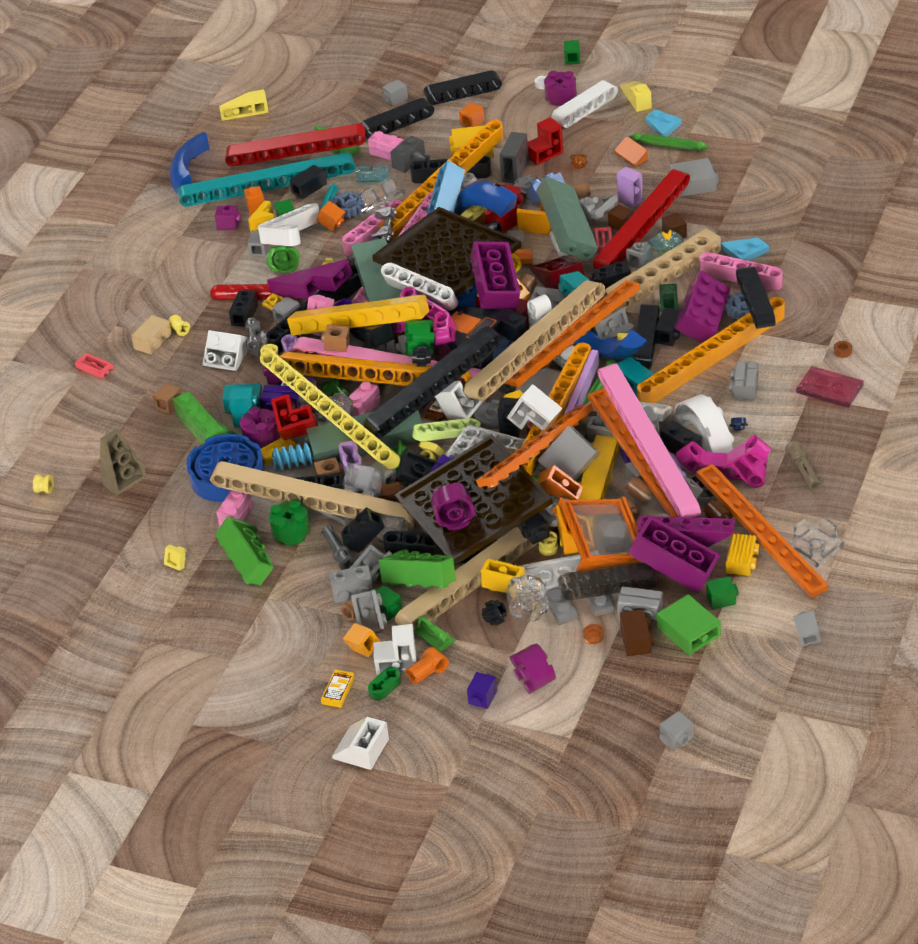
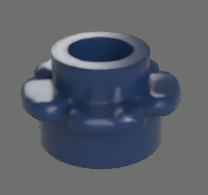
[729,417,748,431]

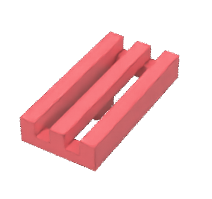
[594,227,612,254]
[75,353,114,379]

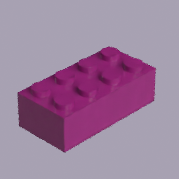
[470,241,520,309]
[675,270,731,344]
[628,516,720,594]

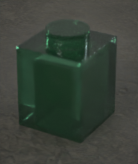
[659,284,678,312]

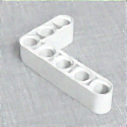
[258,203,319,246]
[527,294,574,369]
[446,426,548,470]

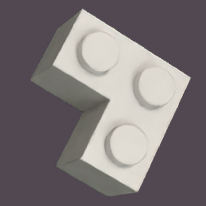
[435,381,483,421]
[507,384,562,431]
[373,624,417,675]

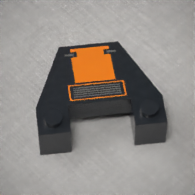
[447,307,526,370]

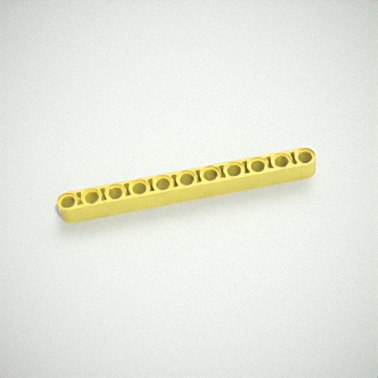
[260,350,400,469]

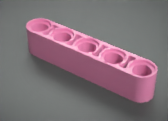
[342,200,402,256]
[700,252,783,291]

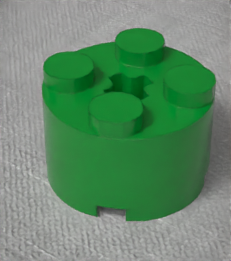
[405,320,434,357]
[269,500,310,546]

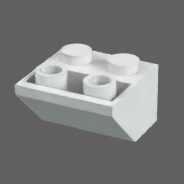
[203,330,249,371]
[332,717,389,770]

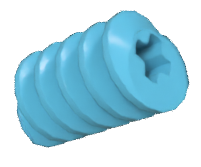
[272,442,312,472]

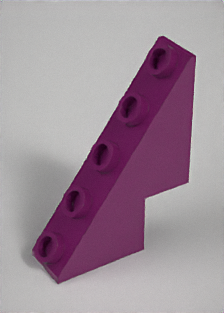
[267,259,353,299]
[636,516,735,548]

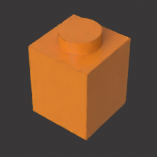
[459,102,485,127]
[244,186,264,215]
[316,201,345,232]

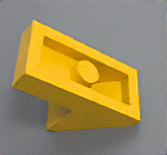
[248,200,275,232]

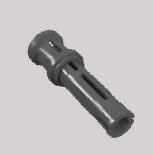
[321,525,356,570]

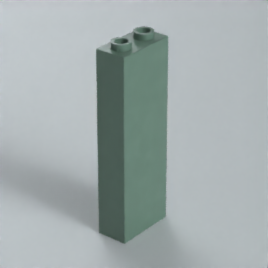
[537,177,598,261]
[351,238,401,302]
[304,410,423,462]

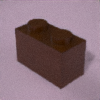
[619,609,655,656]

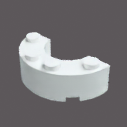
[674,394,734,453]

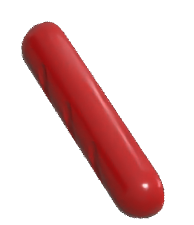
[210,284,271,300]

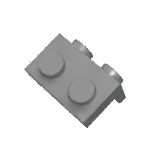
[593,306,635,340]
[349,544,392,583]
[329,565,373,603]
[351,590,387,632]

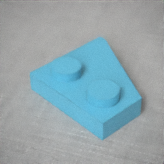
[645,109,682,137]
[721,238,769,261]

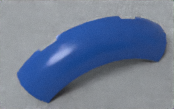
[170,132,209,194]
[454,181,518,217]
[573,330,647,360]

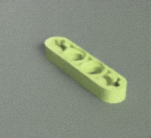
[412,418,481,441]

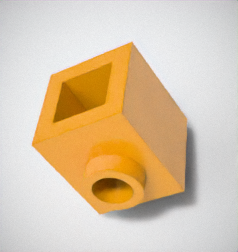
[343,623,381,657]

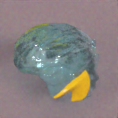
[649,230,683,255]

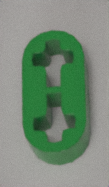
[368,667,401,701]

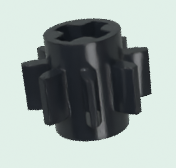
[412,345,431,366]
[482,599,507,625]

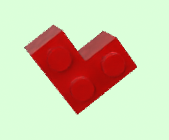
[528,117,564,165]
[271,394,319,441]

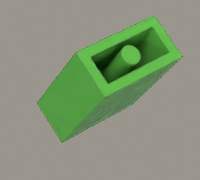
[656,594,721,655]

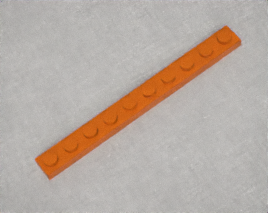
[505,280,641,387]
[588,388,696,518]
[476,403,594,488]
[696,464,828,599]

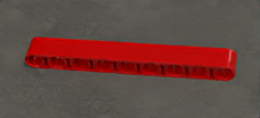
[225,124,366,166]
[593,169,690,269]

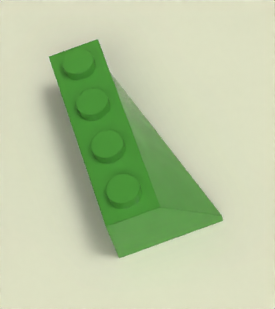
[173,391,240,444]
[215,516,274,586]
[379,549,456,589]

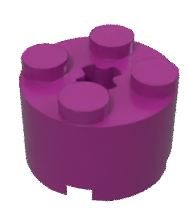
[544,71,577,106]
[240,407,280,449]
[431,482,475,530]
[510,643,556,694]

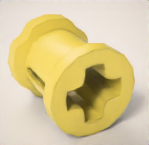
[169,315,190,336]

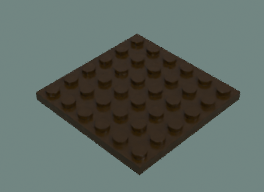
[372,207,521,297]
[395,434,553,566]

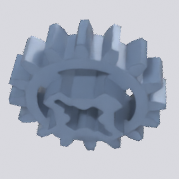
[330,191,366,219]
[725,291,749,319]

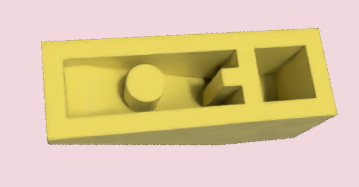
[620,81,652,112]
[219,89,269,121]

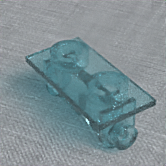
[355,165,390,183]

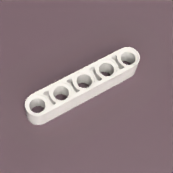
[551,80,618,128]
[381,263,458,310]

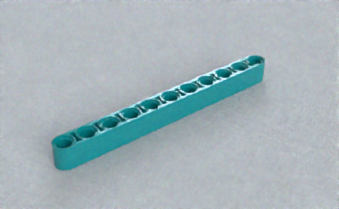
[177,153,356,207]

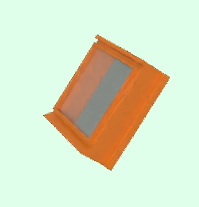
[552,497,646,577]

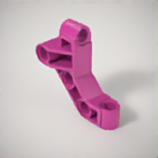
[391,286,456,346]
[676,435,771,488]

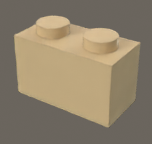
[131,315,172,355]

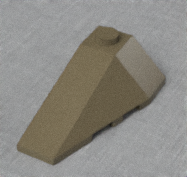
[100,429,147,496]

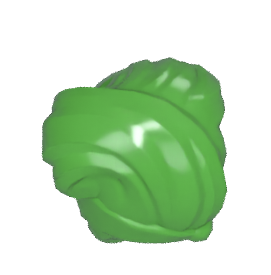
[266,245,300,274]

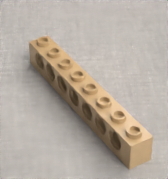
[603,228,721,309]

